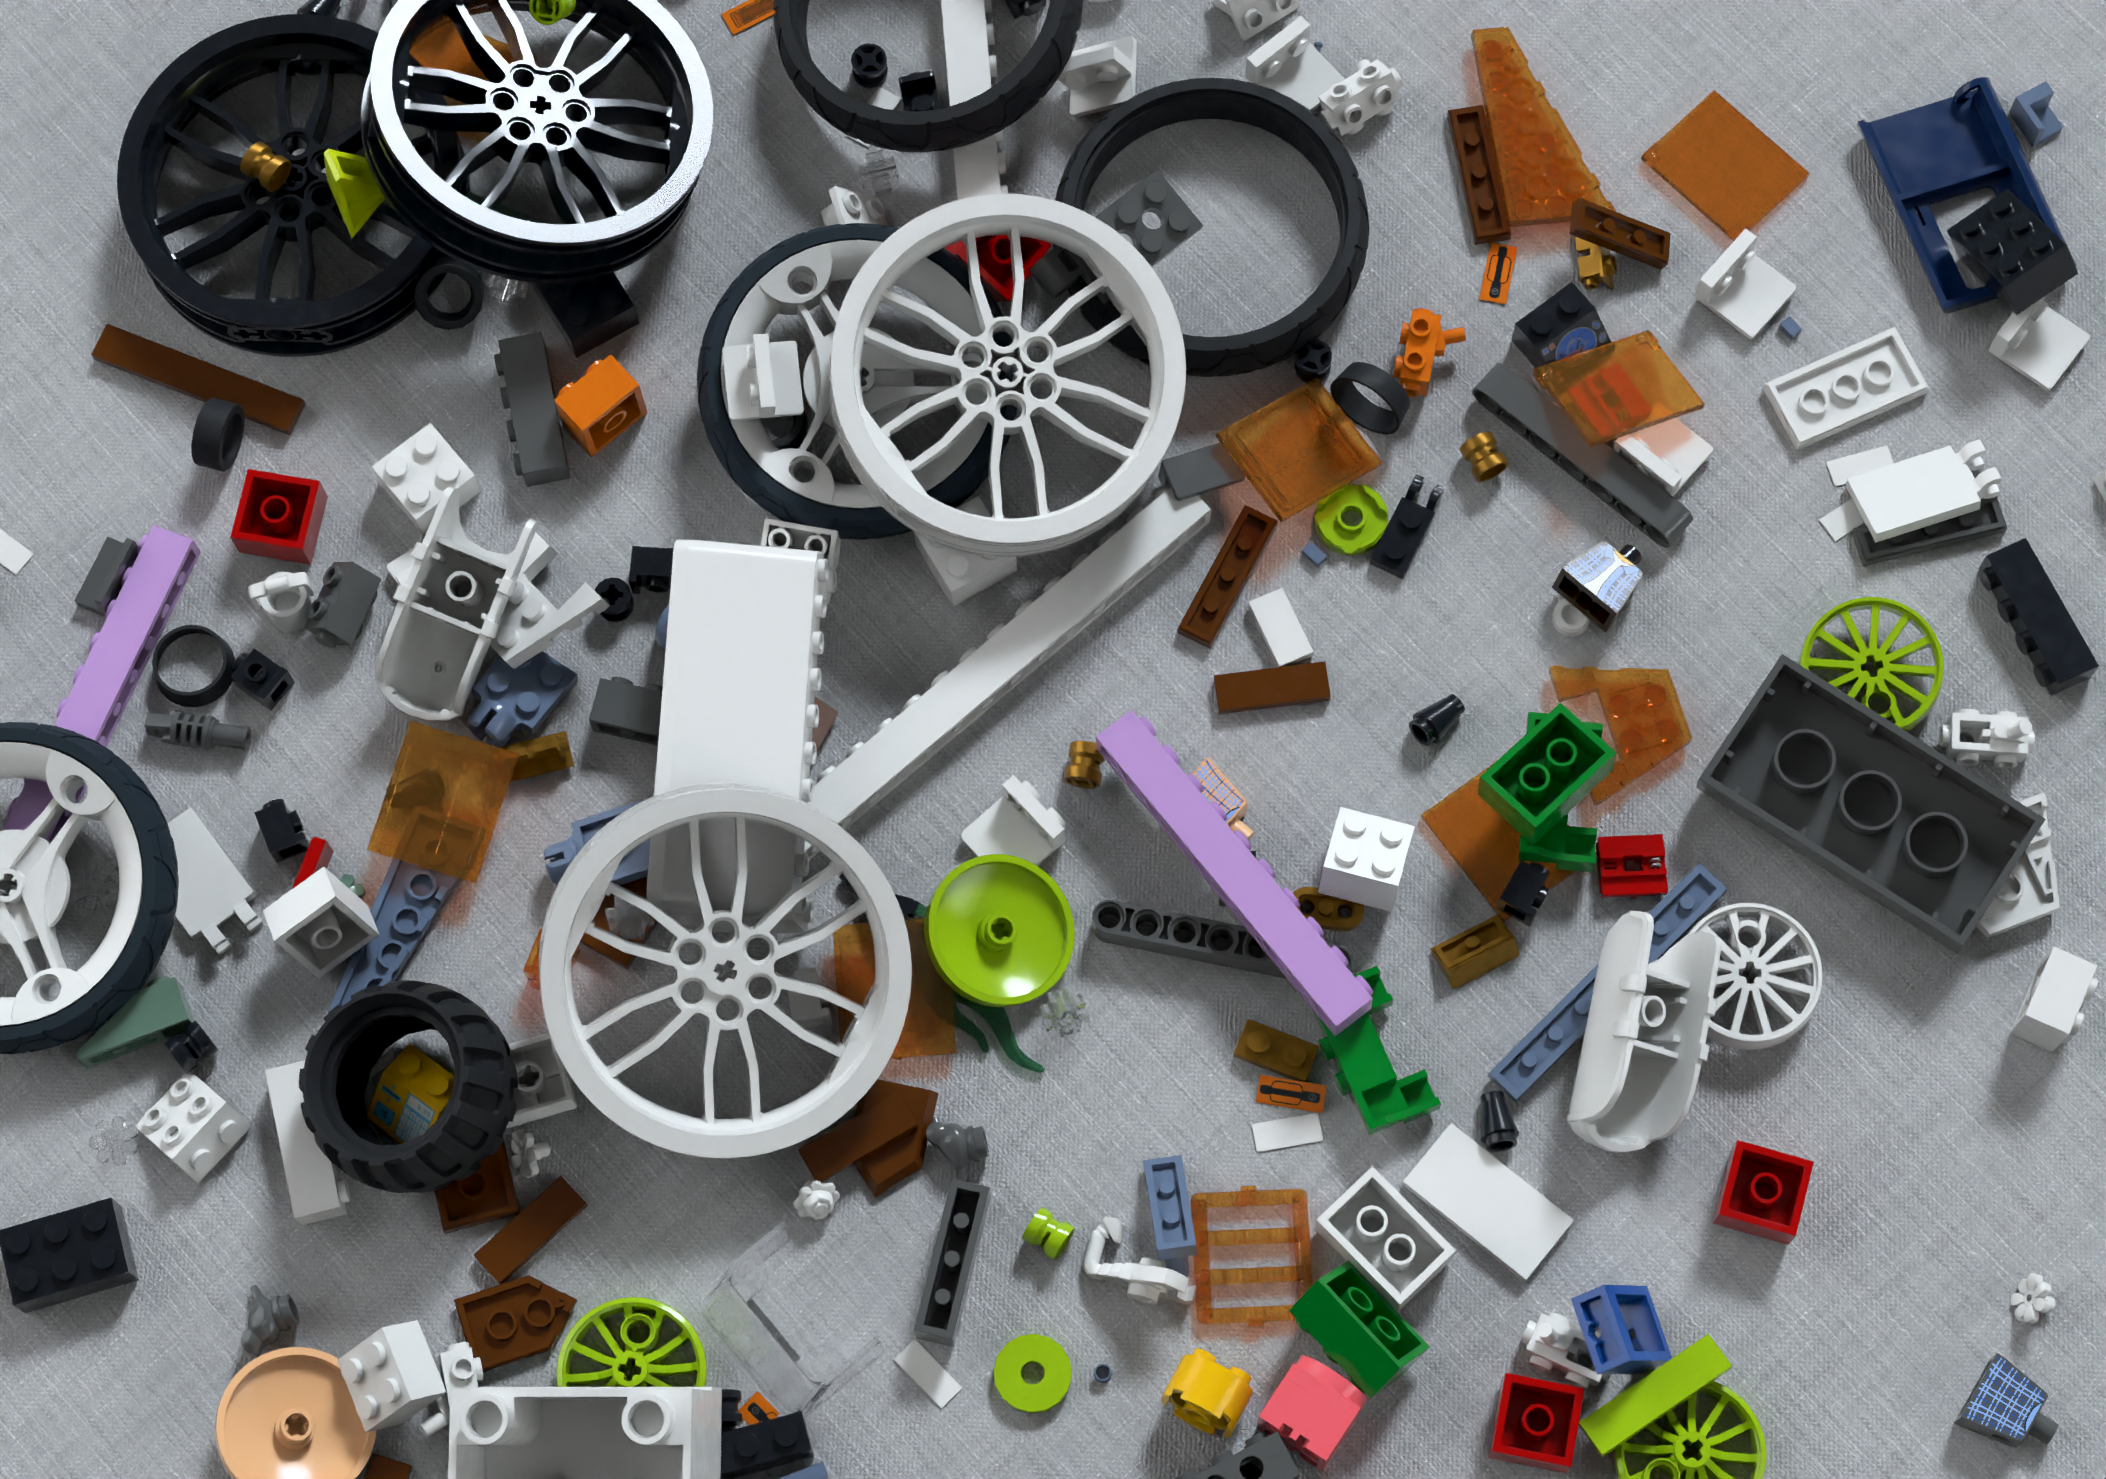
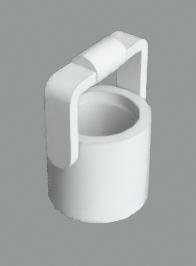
[248,572,315,632]

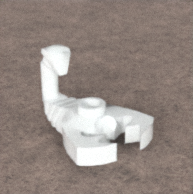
[1083,1216,1197,1305]

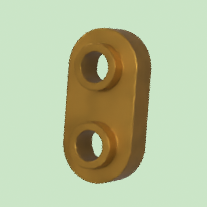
[1293,887,1364,931]

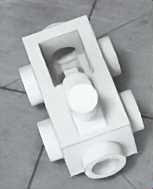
[1318,59,1403,136]
[1939,709,2035,769]
[1520,1312,1611,1390]
[419,1342,484,1438]

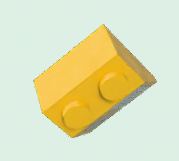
[367,1044,454,1144]

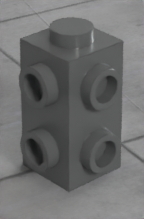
[304,562,381,648]

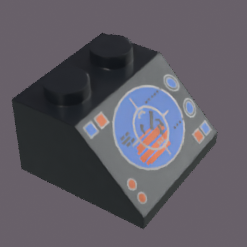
[1511,282,1615,394]

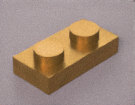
[1233,1019,1319,1082]

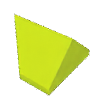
[324,149,385,238]

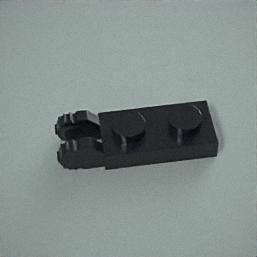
[1369,474,1445,579]

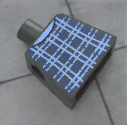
[1954,1353,2059,1447]

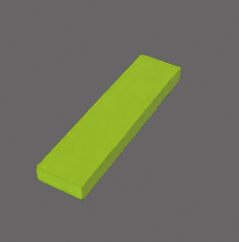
[1578,1333,1732,1457]

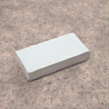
[1248,588,1314,667]

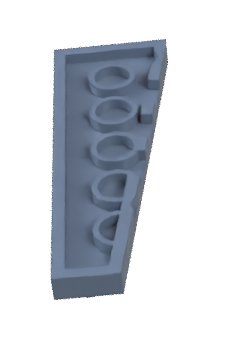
[328,805,487,1013]

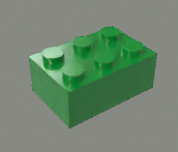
[1478,702,1616,845]
[1288,1260,1430,1399]

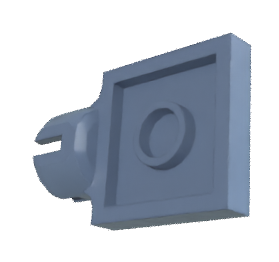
[468,651,578,748]
[544,799,651,886]

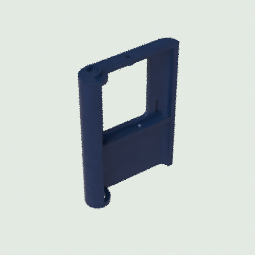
[1857,77,2076,313]

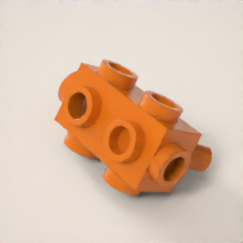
[1393,308,1466,398]

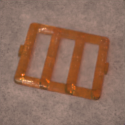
[1191,1185,1313,1327]

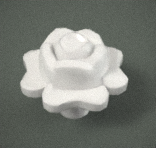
[793,1180,840,1220]

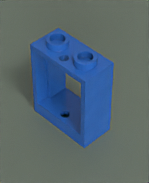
[1571,1284,1672,1374]

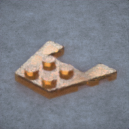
[1548,665,1692,806]

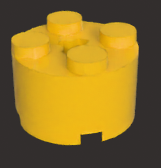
[1161,1348,1253,1438]

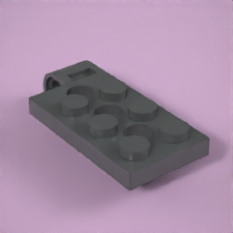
[1029,169,1203,304]

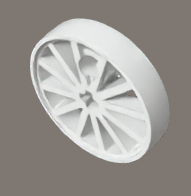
[1687,903,1823,1050]

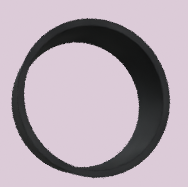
[1330,362,1410,435]
[152,625,235,707]

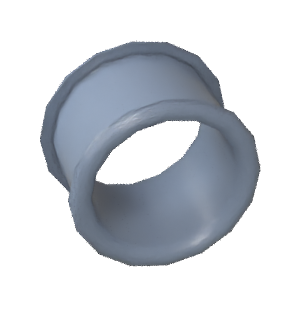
[1094,1364,1112,1383]

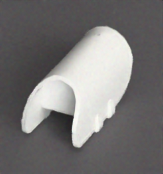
[375,487,539,721]
[1566,910,1721,1153]

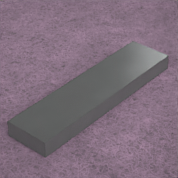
[1852,496,2007,566]

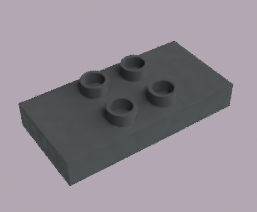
[1696,654,2046,953]

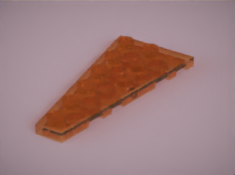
[1471,27,1616,227]

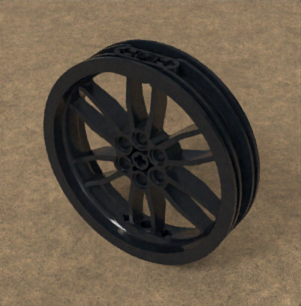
[360,0,714,283]
[117,14,471,357]

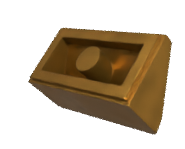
[1430,915,1519,989]

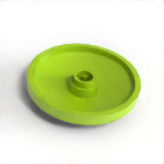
[924,854,1075,1007]

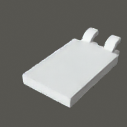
[1846,439,2001,543]
[168,807,263,955]

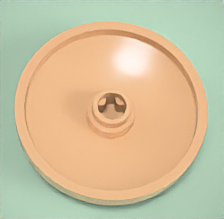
[215,1347,376,1479]

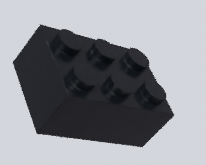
[1947,189,2078,315]
[530,272,639,358]
[0,1198,139,1313]

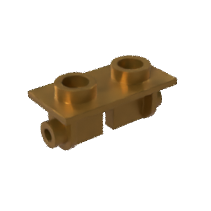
[1575,237,1618,290]
[493,731,575,785]

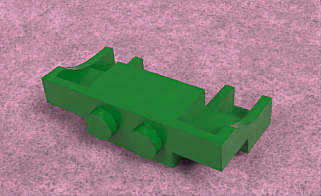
[1518,712,1603,872]
[1312,965,1441,1135]

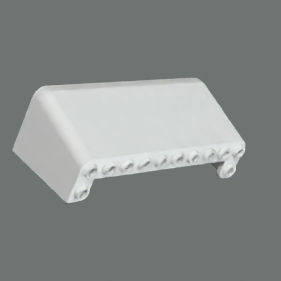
[647,540,837,934]

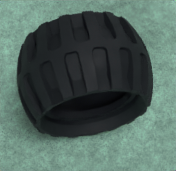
[299,980,518,1193]

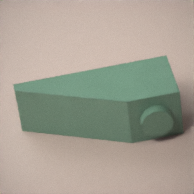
[76,977,194,1069]

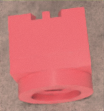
[1256,1355,1368,1472]

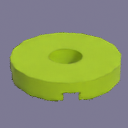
[1314,483,1388,556]
[993,1334,1072,1414]

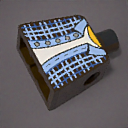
[1552,542,1644,632]

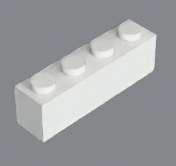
[265,1060,351,1225]

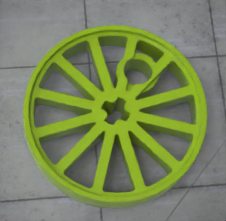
[1799,597,1944,732]
[557,1297,707,1387]
[1613,1381,1767,1479]

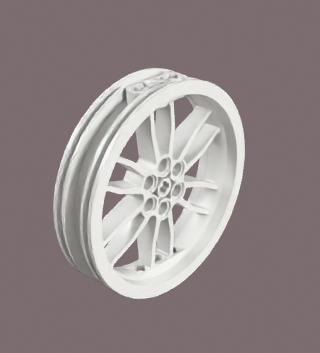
[829,194,1186,557]
[538,783,912,1158]

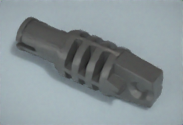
[144,711,252,751]

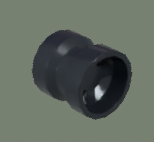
[164,1020,218,1074]

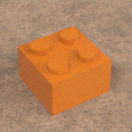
[554,354,647,458]

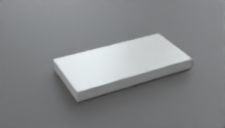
[1763,327,1929,450]
[1402,1123,1574,1282]

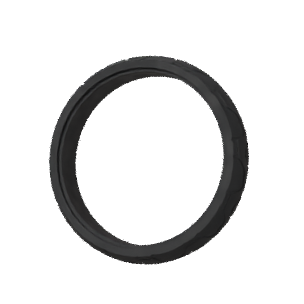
[773,0,1083,152]
[1053,78,1369,377]

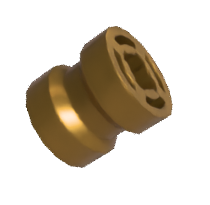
[240,141,292,192]
[1459,431,1509,482]
[1064,741,1105,789]

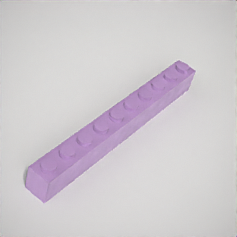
[2,525,201,843]
[1096,710,1373,1036]

